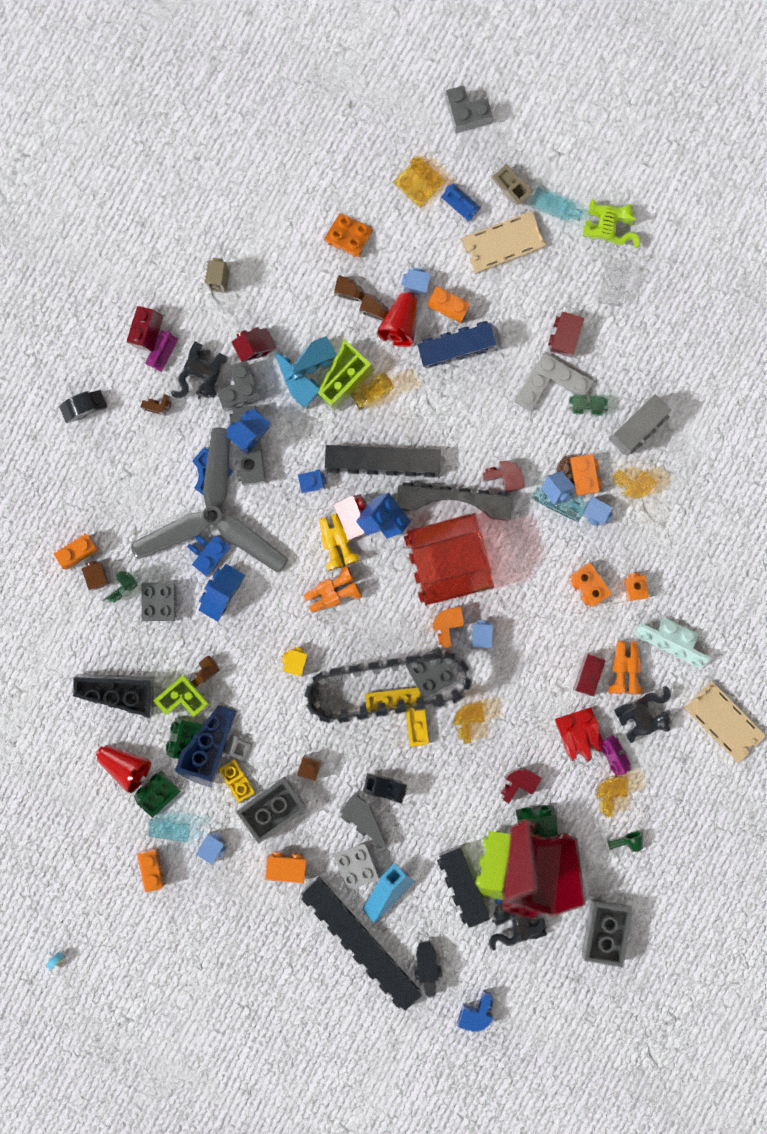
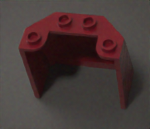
[502,820,586,918]

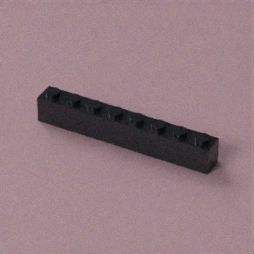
[301,876,422,1011]

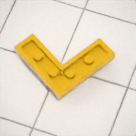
[365,687,429,747]

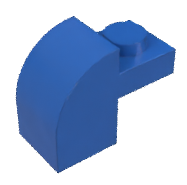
[457,990,494,1032]

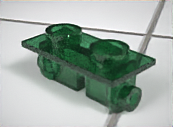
[568,395,608,416]

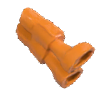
[303,566,362,613]
[608,641,644,695]

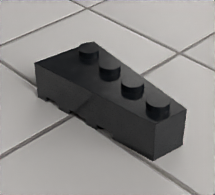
[73,674,154,719]

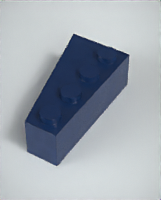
[417,321,502,369]

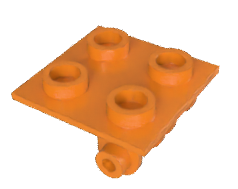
[324,213,373,258]

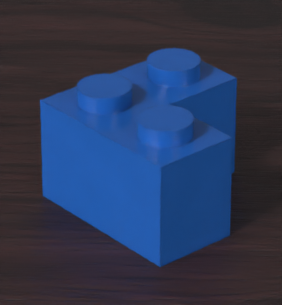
[226,409,272,455]
[355,492,411,539]
[198,564,245,622]

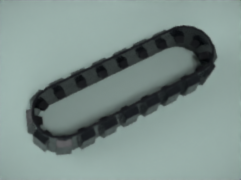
[304,650,474,723]

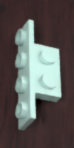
[633,617,710,669]

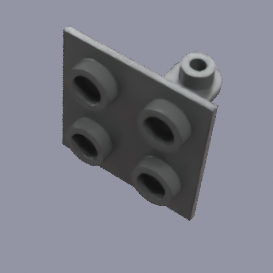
[142,582,177,621]
[406,647,458,698]

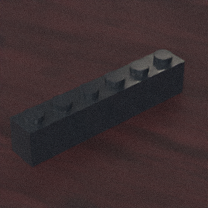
[325,445,441,478]

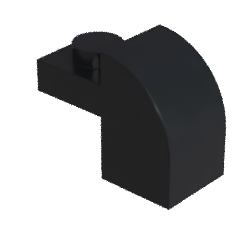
[59,390,108,423]
[363,773,407,804]

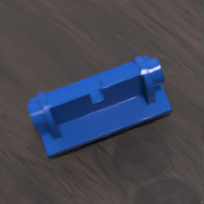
[441,183,481,222]

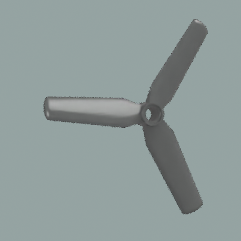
[131,427,288,573]

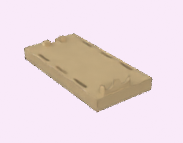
[461,211,546,274]
[684,681,766,763]

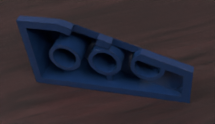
[175,705,236,788]

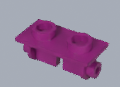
[145,330,179,372]
[601,735,631,776]

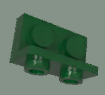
[166,717,203,759]
[134,770,181,818]
[516,805,558,837]

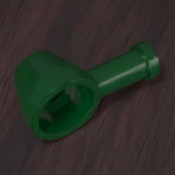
[607,831,644,852]

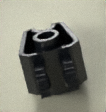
[414,941,443,998]

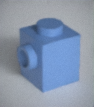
[401,267,431,296]
[541,471,575,505]
[581,497,613,527]
[471,620,493,648]
[196,832,227,864]

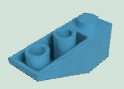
[284,336,337,381]
[275,352,320,409]
[363,863,415,923]

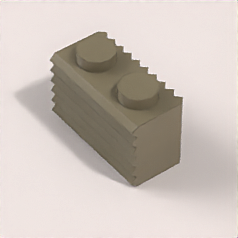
[204,258,230,293]

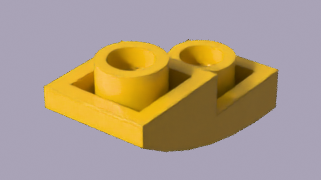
[218,759,256,804]

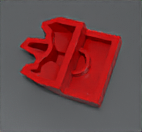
[555,707,603,763]

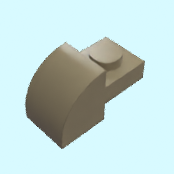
[491,164,532,205]

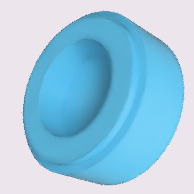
[46,952,65,971]

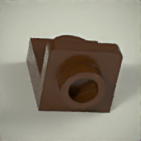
[140,394,172,416]
[191,655,220,688]

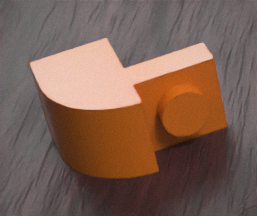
[433,607,464,648]

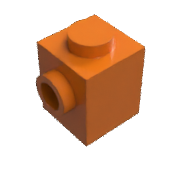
[623,572,649,601]

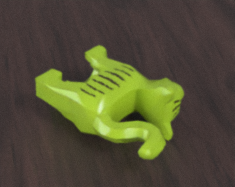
[582,199,641,248]

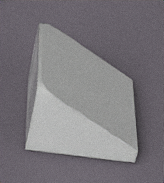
[224,735,252,761]

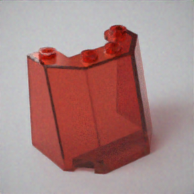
[404,513,494,606]

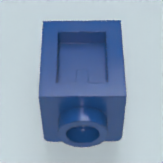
[298,469,327,494]

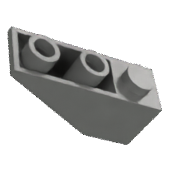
[340,792,387,849]

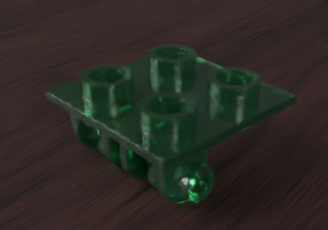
[102,571,140,603]

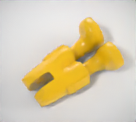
[319,513,361,571]

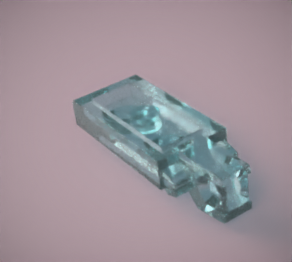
[530,187,583,221]
[531,486,586,522]

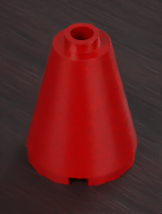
[377,292,417,347]
[96,745,151,794]

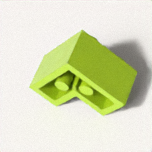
[154,675,211,717]

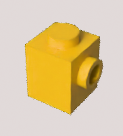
[281,646,308,676]

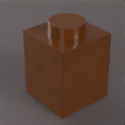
[81,560,110,591]
[297,755,322,781]

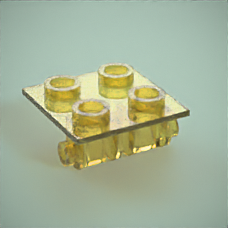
[393,155,446,208]

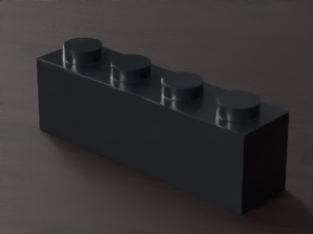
[437,845,491,928]

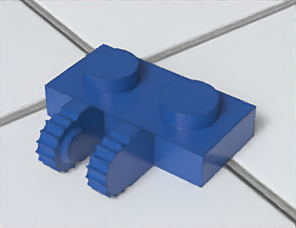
[187,535,231,577]

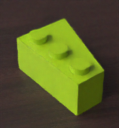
[318,339,374,411]
[476,831,510,900]

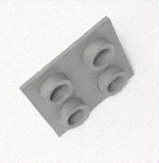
[333,842,380,890]

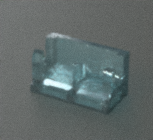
[147,817,190,842]

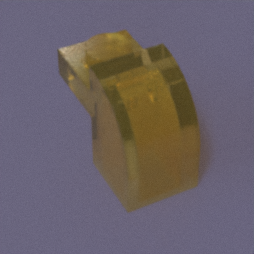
[350,371,394,411]
[611,469,658,499]
[453,702,484,744]
[594,776,628,817]

